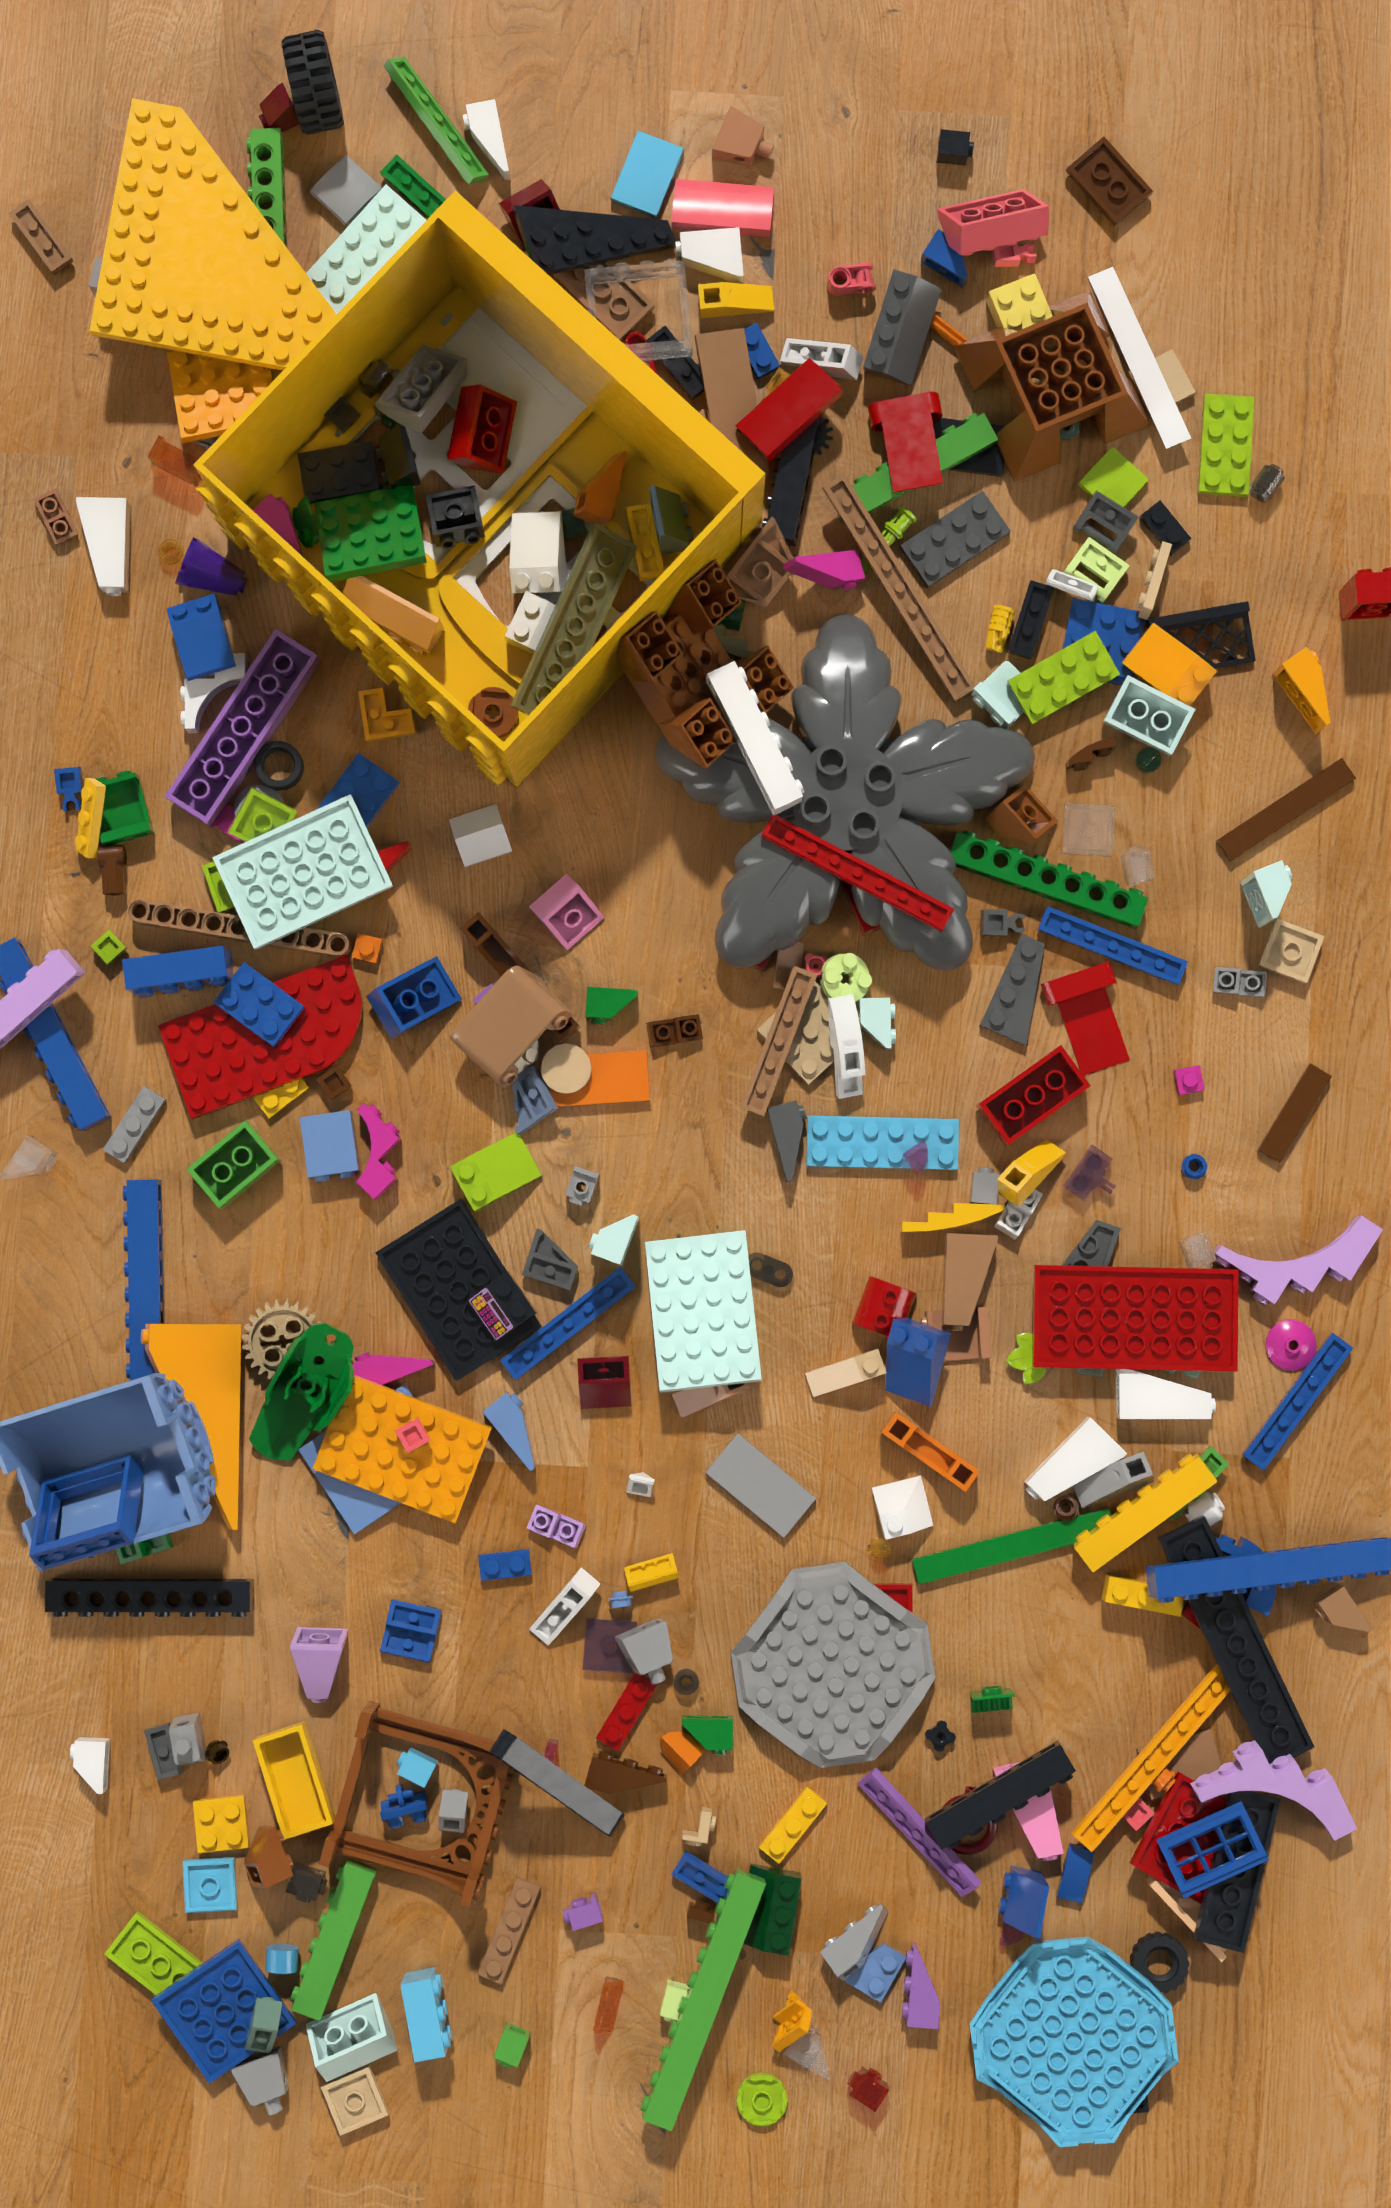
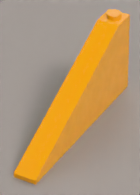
[141,1324,241,1530]

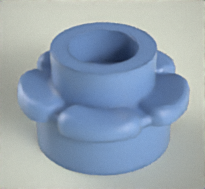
[608,1591,633,1608]

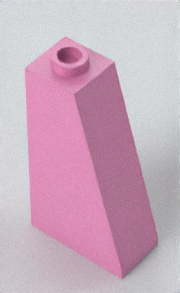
[992,1762,1064,1861]

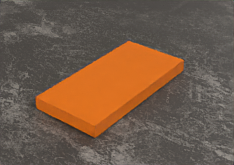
[548,1050,650,1107]

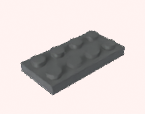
[900,491,1011,588]

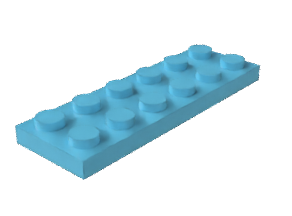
[806,1116,959,1170]

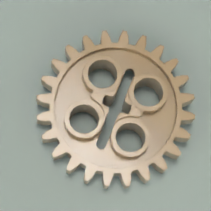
[242,1299,322,1379]

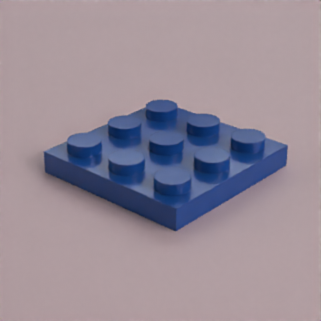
[1062,598,1145,685]

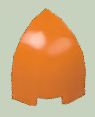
[660,1731,706,1775]

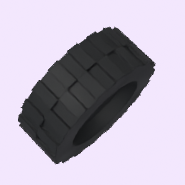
[1130,1932,1189,1993]

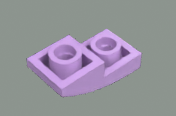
[527,1504,586,1548]

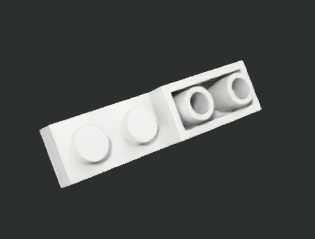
[828,994,866,1099]

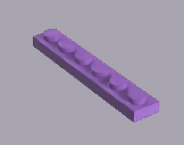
[857,1768,981,1897]

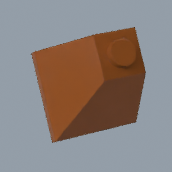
[984,784,1058,842]

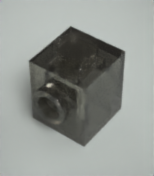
[286,1862,328,1903]

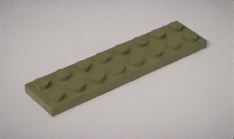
[510,523,638,716]

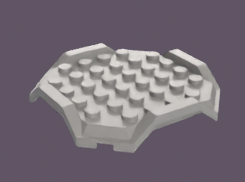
[731,1561,935,1768]

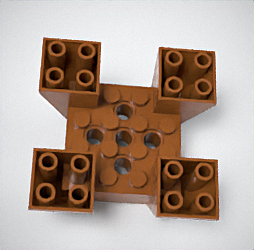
[954,290,1150,482]
[617,559,794,769]

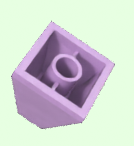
[290,1627,348,1703]

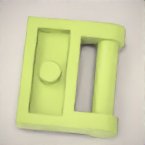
[1063,537,1130,603]

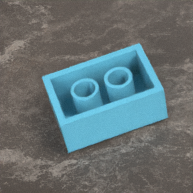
[400,1967,453,2063]

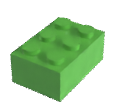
[186,1120,282,1209]

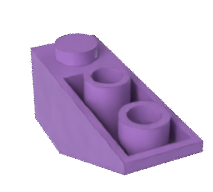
[902,1943,940,2029]

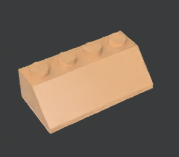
[342,576,444,655]

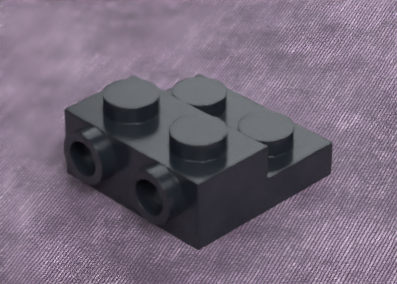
[426,485,485,549]

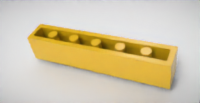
[1074,1453,1218,1572]

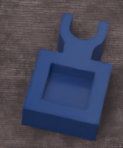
[54,767,83,811]

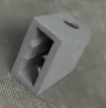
[615,1618,673,1684]
[169,1712,208,1766]
[231,2046,289,2115]

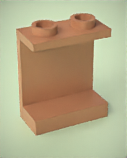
[921,1307,992,1361]

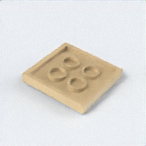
[757,981,864,1085]

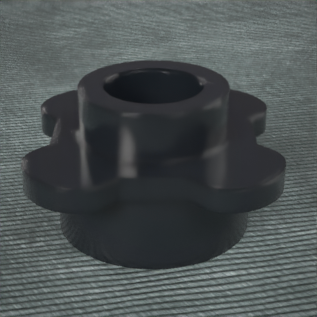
[925,1720,956,1752]

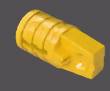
[985,605,1015,653]

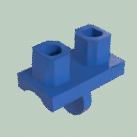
[380,1784,427,1829]

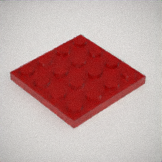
[1129,1771,1226,1904]

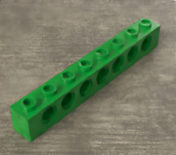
[950,830,1148,929]

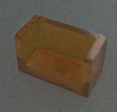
[147,435,201,487]

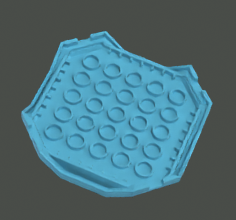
[970,1936,1179,2147]

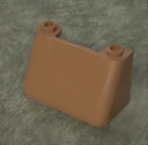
[450,966,573,1088]

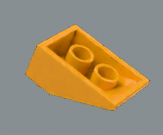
[1122,623,1217,706]
[1272,647,1331,735]

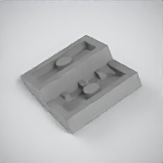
[310,155,382,226]

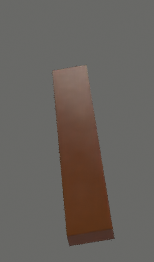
[1216,758,1356,861]

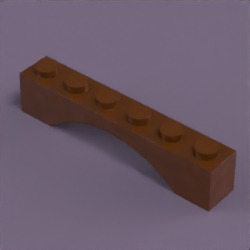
[460,912,580,1044]

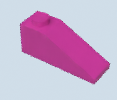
[253,493,304,558]
[783,550,865,591]
[352,1352,435,1385]

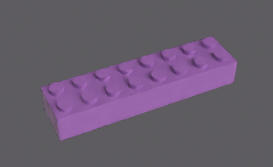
[165,629,321,828]

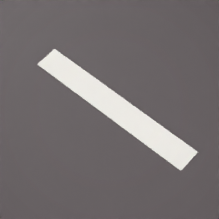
[1088,267,1191,449]

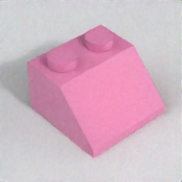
[529,873,605,950]

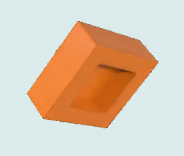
[352,933,383,964]

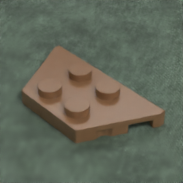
[727,517,793,607]

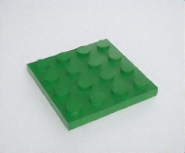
[315,484,427,582]

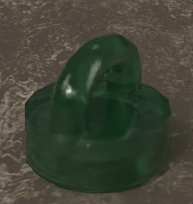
[1135,747,1161,774]

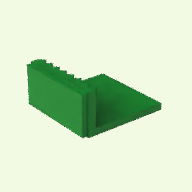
[970,1686,1015,1713]

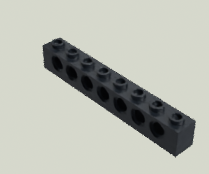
[45,1579,254,1617]

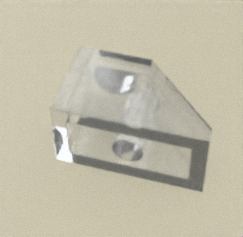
[0,1135,57,1181]
[783,2024,831,2081]

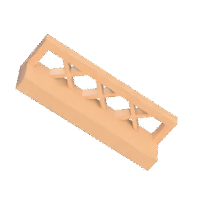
[1146,1875,1227,1962]

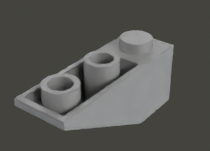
[1073,1451,1154,1509]
[820,1904,888,1981]

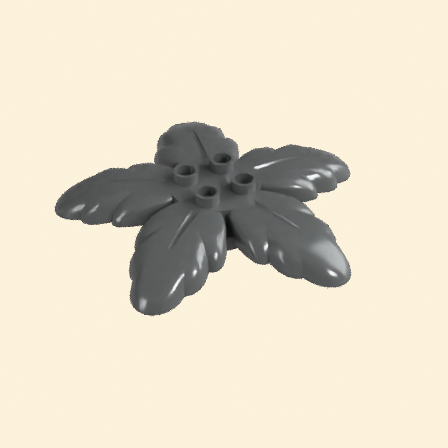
[655,614,1035,971]

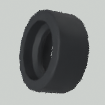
[254,741,304,791]

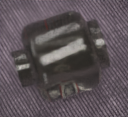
[358,359,395,399]

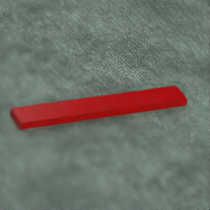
[761,814,954,933]

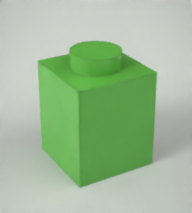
[494,2022,530,2068]

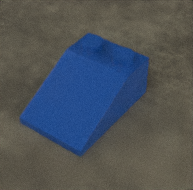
[166,594,236,681]
[366,956,462,1040]
[885,1318,951,1407]
[998,1866,1049,1939]

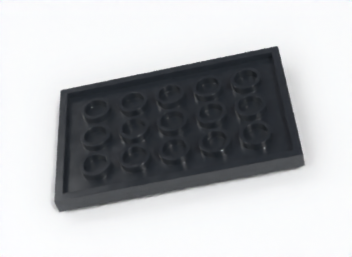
[375,1198,542,1381]

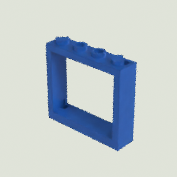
[29,1455,144,1570]

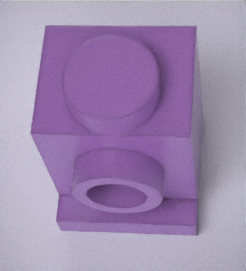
[563,1892,603,1931]

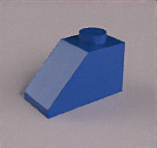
[921,229,967,288]

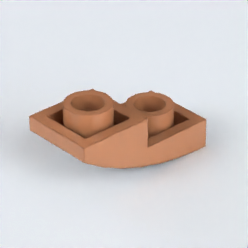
[33,488,78,545]

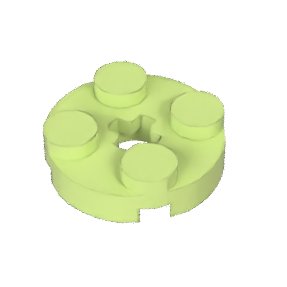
[820,953,872,1002]

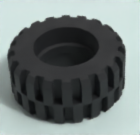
[281,30,344,135]

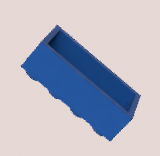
[122,946,234,998]

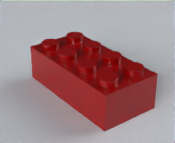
[976,1045,1091,1146]

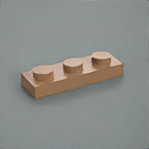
[9,199,73,275]

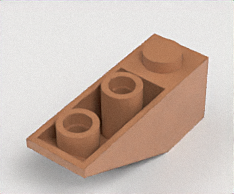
[672,1383,752,1418]

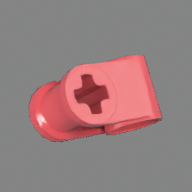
[827,262,876,296]

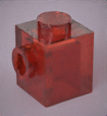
[847,2067,889,2112]

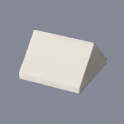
[449,804,512,867]

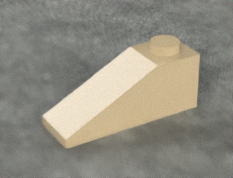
[805,1348,886,1397]

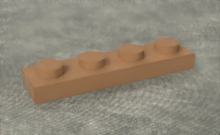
[478,1876,541,1984]

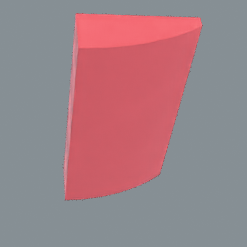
[671,179,774,237]

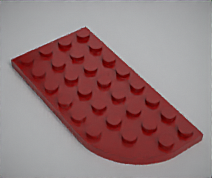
[158,955,363,1120]

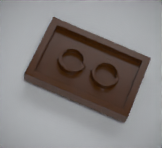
[1066,137,1153,226]

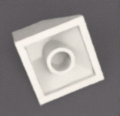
[872,1476,933,1540]

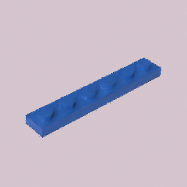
[1037,906,1188,986]
[500,1266,636,1380]
[1242,1333,1353,1471]

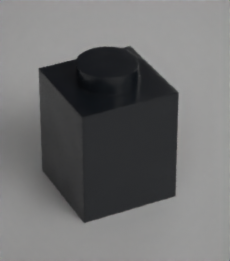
[936,129,974,166]

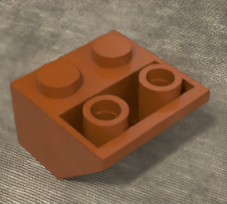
[244,1826,294,1889]

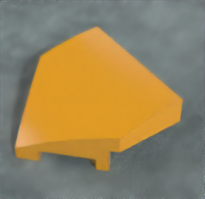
[771,1990,812,2052]

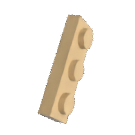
[1136,541,1172,620]

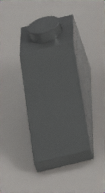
[767,1100,807,1182]

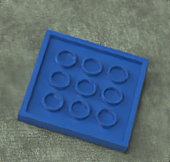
[151,1939,296,2084]

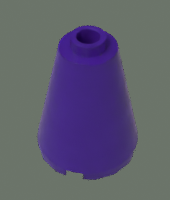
[175,537,248,596]

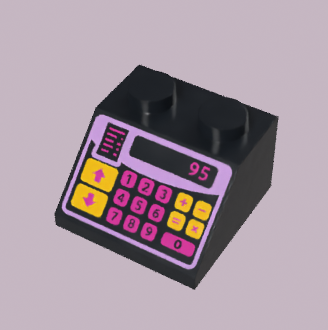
[467,1271,538,1342]

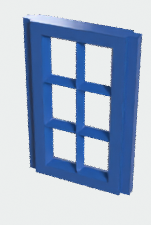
[1156,1801,1269,1898]

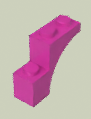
[356,1103,401,1200]

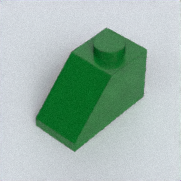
[585,987,638,1025]
[682,1715,733,1755]

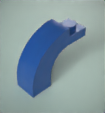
[1215,1534,1276,1616]

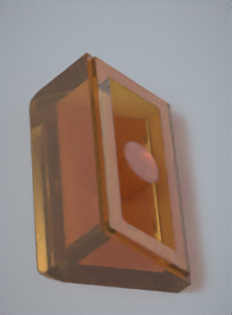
[593,1976,624,2034]

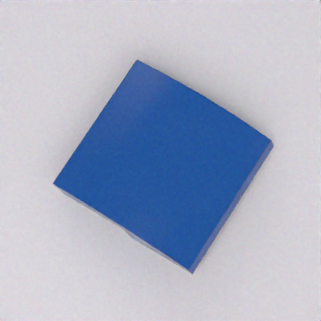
[380,1599,441,1663]

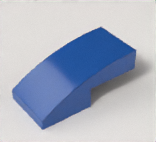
[1057,1843,1095,1903]

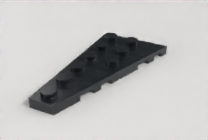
[512,205,676,275]

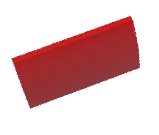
[735,358,843,462]

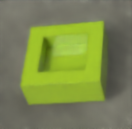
[91,929,128,965]

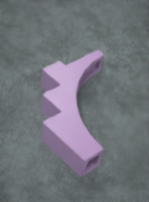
[1212,1216,1383,1306]
[1190,1740,1357,1841]

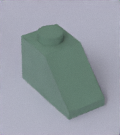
[245,1997,282,2053]

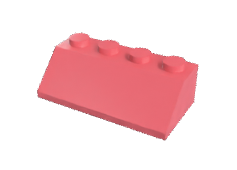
[937,189,1049,256]

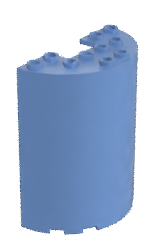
[0,1373,216,1572]

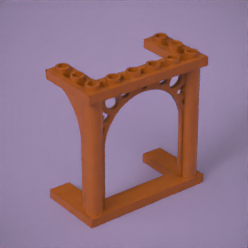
[319,1701,514,1907]

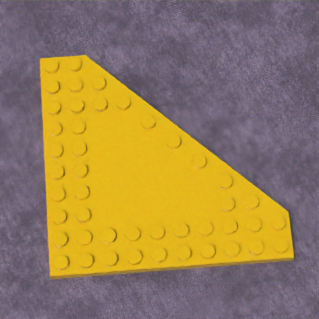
[89,98,337,371]

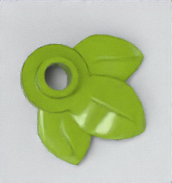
[1006,1333,1046,1384]

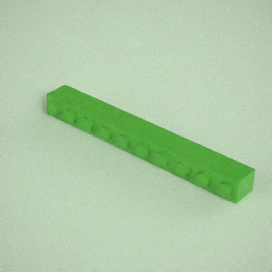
[639,1868,766,2132]

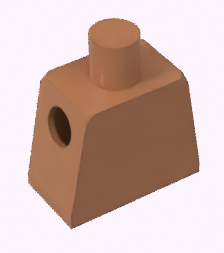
[712,106,774,166]

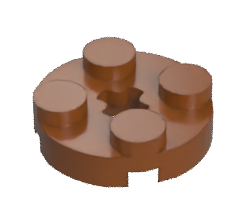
[468,687,518,738]

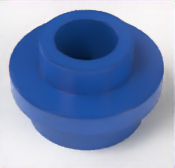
[1181,1154,1207,1179]

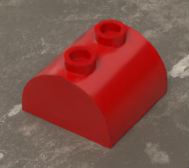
[852,1276,917,1337]

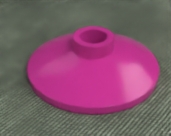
[1265,1320,1316,1370]

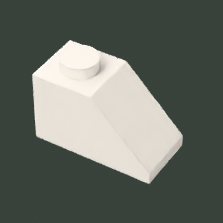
[70,1737,110,1794]

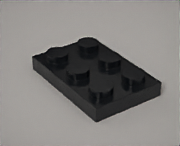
[297,441,380,504]

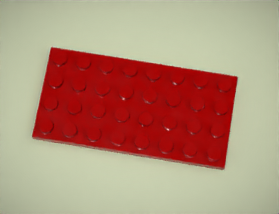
[1032,1265,1239,1372]

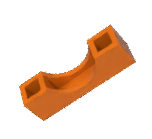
[880,1411,980,1492]

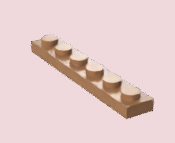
[740,966,818,1117]

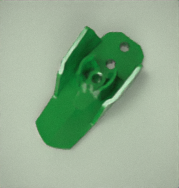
[249,1322,354,1461]

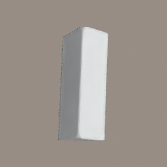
[1045,569,1099,602]

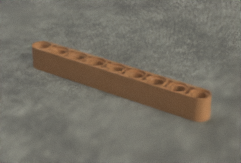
[127,899,351,958]

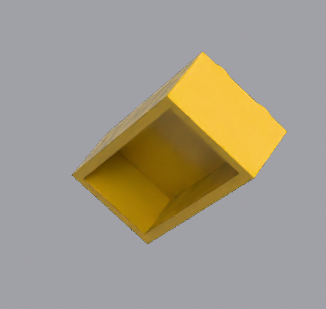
[253,1720,336,1840]

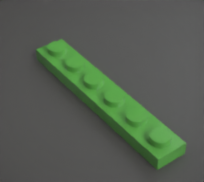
[384,57,489,185]

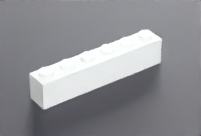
[706,661,804,816]

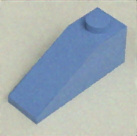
[483,1392,536,1471]

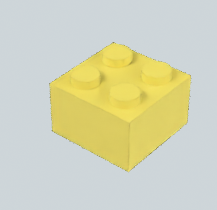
[986,273,1053,331]

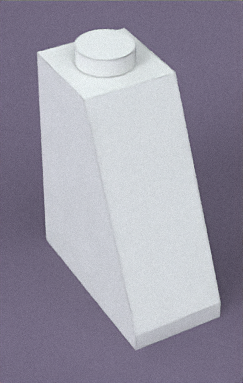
[675,227,744,284]

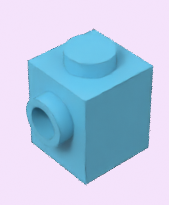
[396,1747,438,1788]

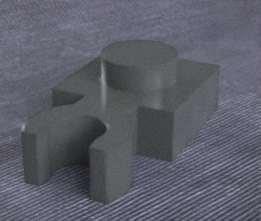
[980,910,1025,936]

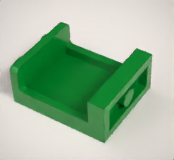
[96,770,155,846]

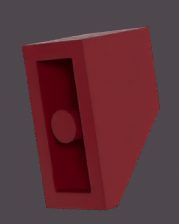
[258,83,299,132]

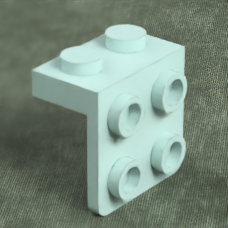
[971,661,1024,728]

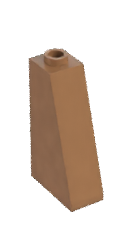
[942,1233,998,1332]

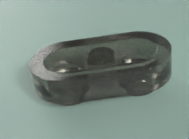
[749,1253,793,1287]

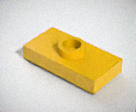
[624,1553,679,1592]

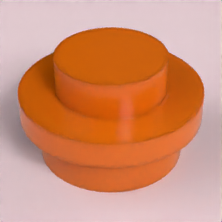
[1153,1768,1176,1792]

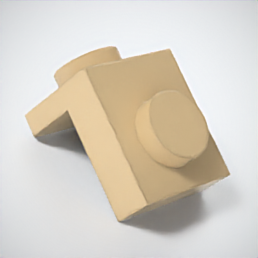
[682,1807,716,1846]

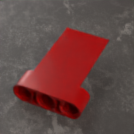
[868,392,943,493]
[1041,961,1130,1075]

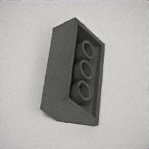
[863,269,942,386]

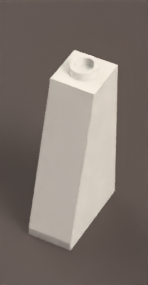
[76,497,131,596]
[1116,1369,1216,1419]
[1024,1416,1127,1501]

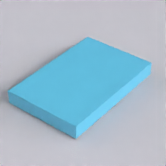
[611,131,684,219]

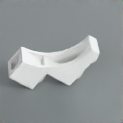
[180,653,249,733]

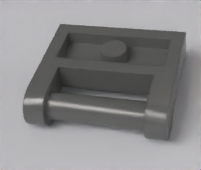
[1073,490,1139,555]

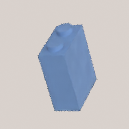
[300,1110,361,1182]

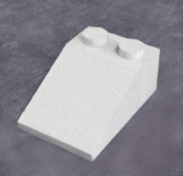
[509,511,567,593]
[505,591,555,655]

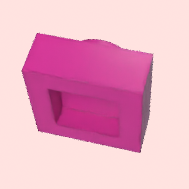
[1174,1065,1205,1095]

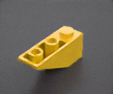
[698,282,774,319]
[997,1139,1066,1207]

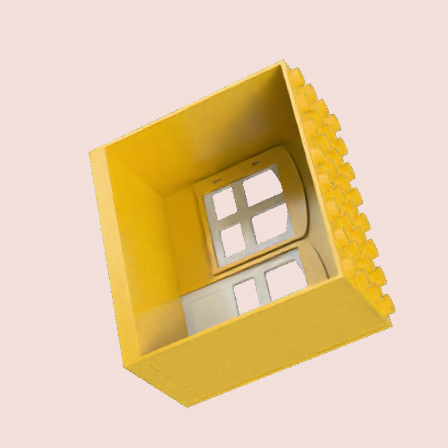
[194,190,766,787]

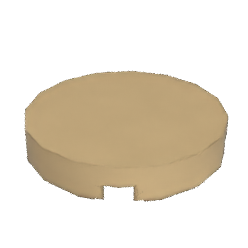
[541,1043,592,1094]

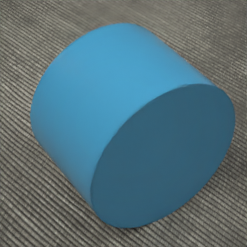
[265,1944,299,1974]

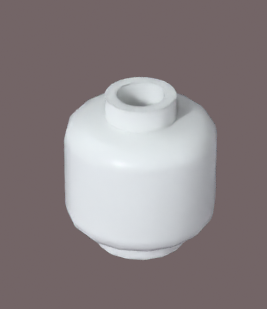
[1185,1491,1225,1526]

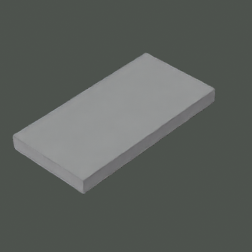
[705,1433,816,1538]

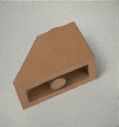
[1314,1584,1373,1632]

